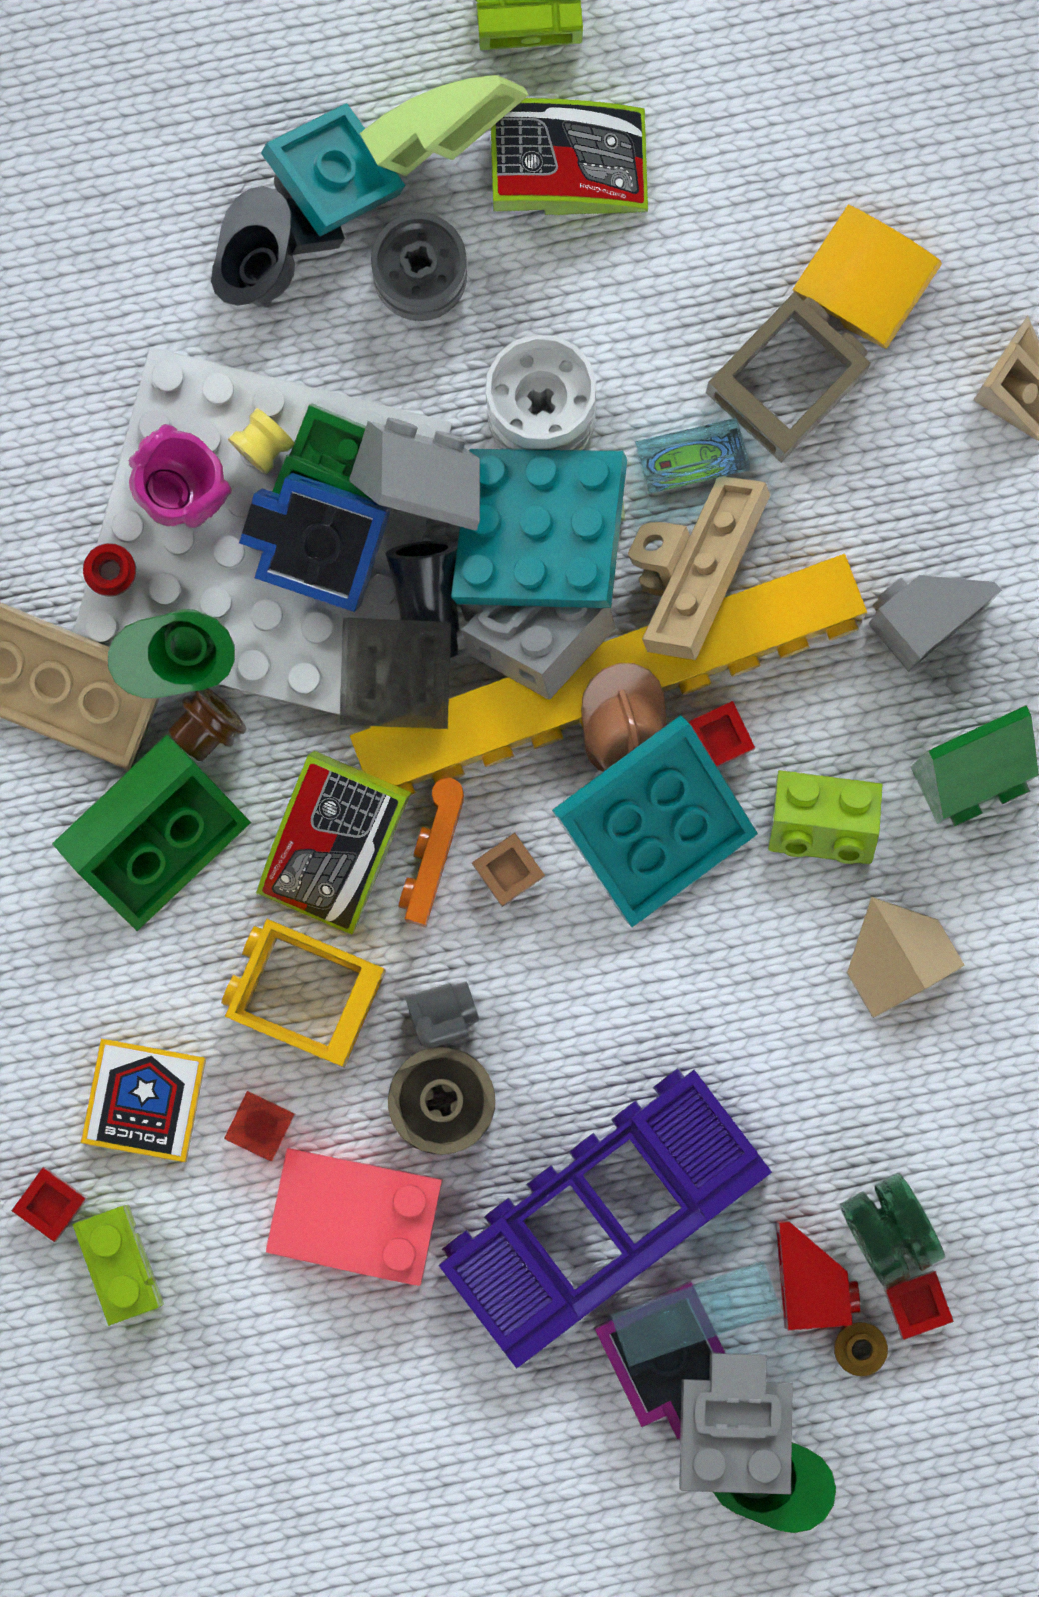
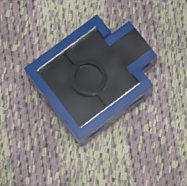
[239,473,392,612]

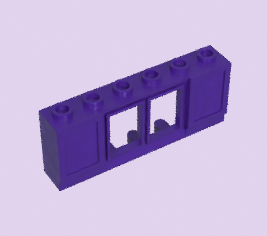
[438,1068,772,1369]

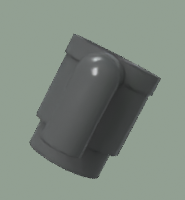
[405,981,480,1048]

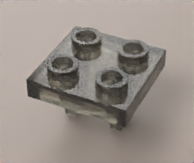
[339,617,451,729]

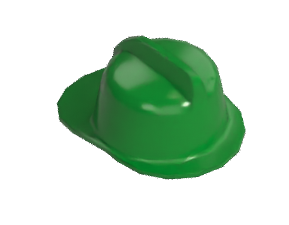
[108,609,235,699]
[713,1442,836,1533]

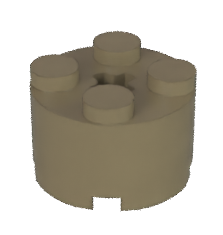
[388,1047,496,1155]

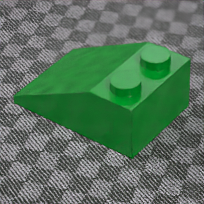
[910,705,1039,827]

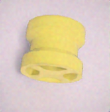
[228,408,295,475]

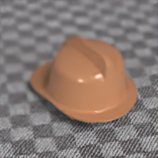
[581,663,667,772]

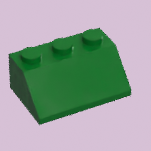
[52,735,251,931]

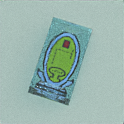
[635,418,750,494]

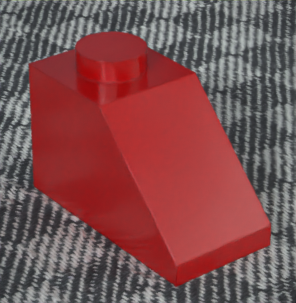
[775,1221,860,1331]

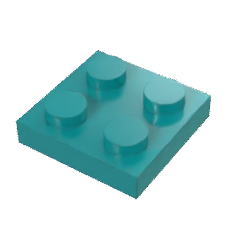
[261,103,406,236]

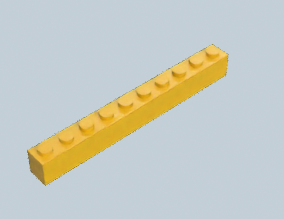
[349,553,867,796]

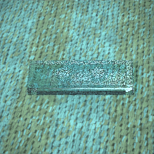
[610,1260,782,1367]

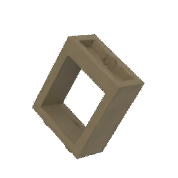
[705,292,871,463]

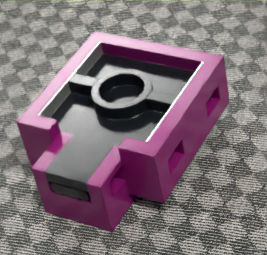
[594,1281,725,1439]

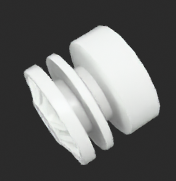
[485,334,596,450]

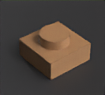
[472,833,545,907]

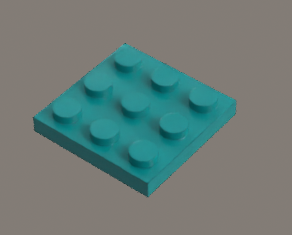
[451,449,627,608]
[552,715,758,928]

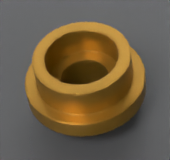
[834,1322,888,1376]

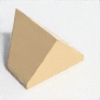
[973,315,1039,441]
[846,897,965,1018]

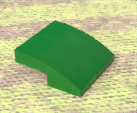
[272,403,371,499]

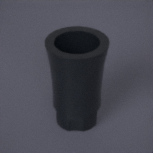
[385,541,460,662]

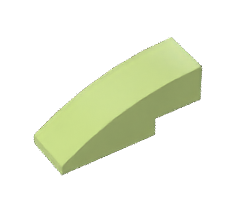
[360,75,529,176]

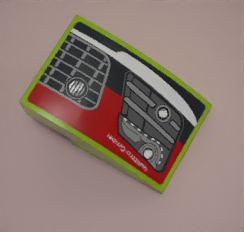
[491,98,648,215]
[256,751,411,935]

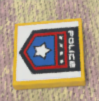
[81,1038,206,1162]

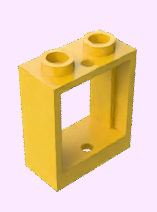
[221,919,386,1068]

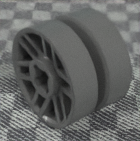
[371,213,467,321]

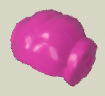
[128,424,232,528]

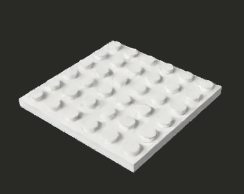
[73,346,452,726]

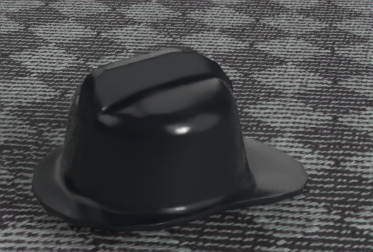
[211,186,295,308]

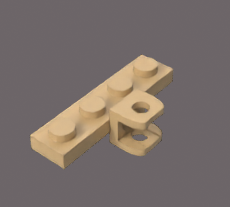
[628,475,770,660]

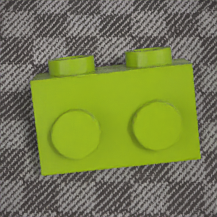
[768,770,883,864]

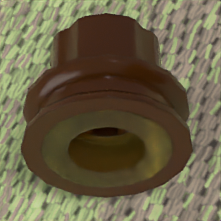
[168,688,247,762]

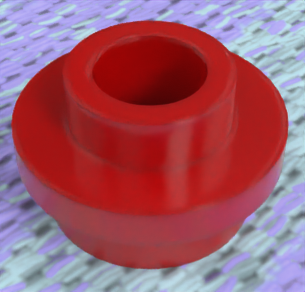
[83,543,136,597]

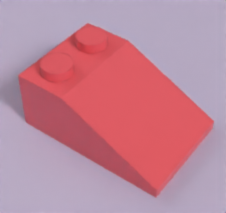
[266,1148,443,1286]

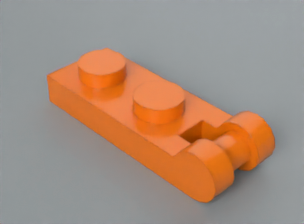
[398,777,464,928]

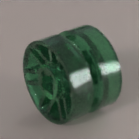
[839,1172,946,1290]

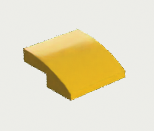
[792,204,942,349]

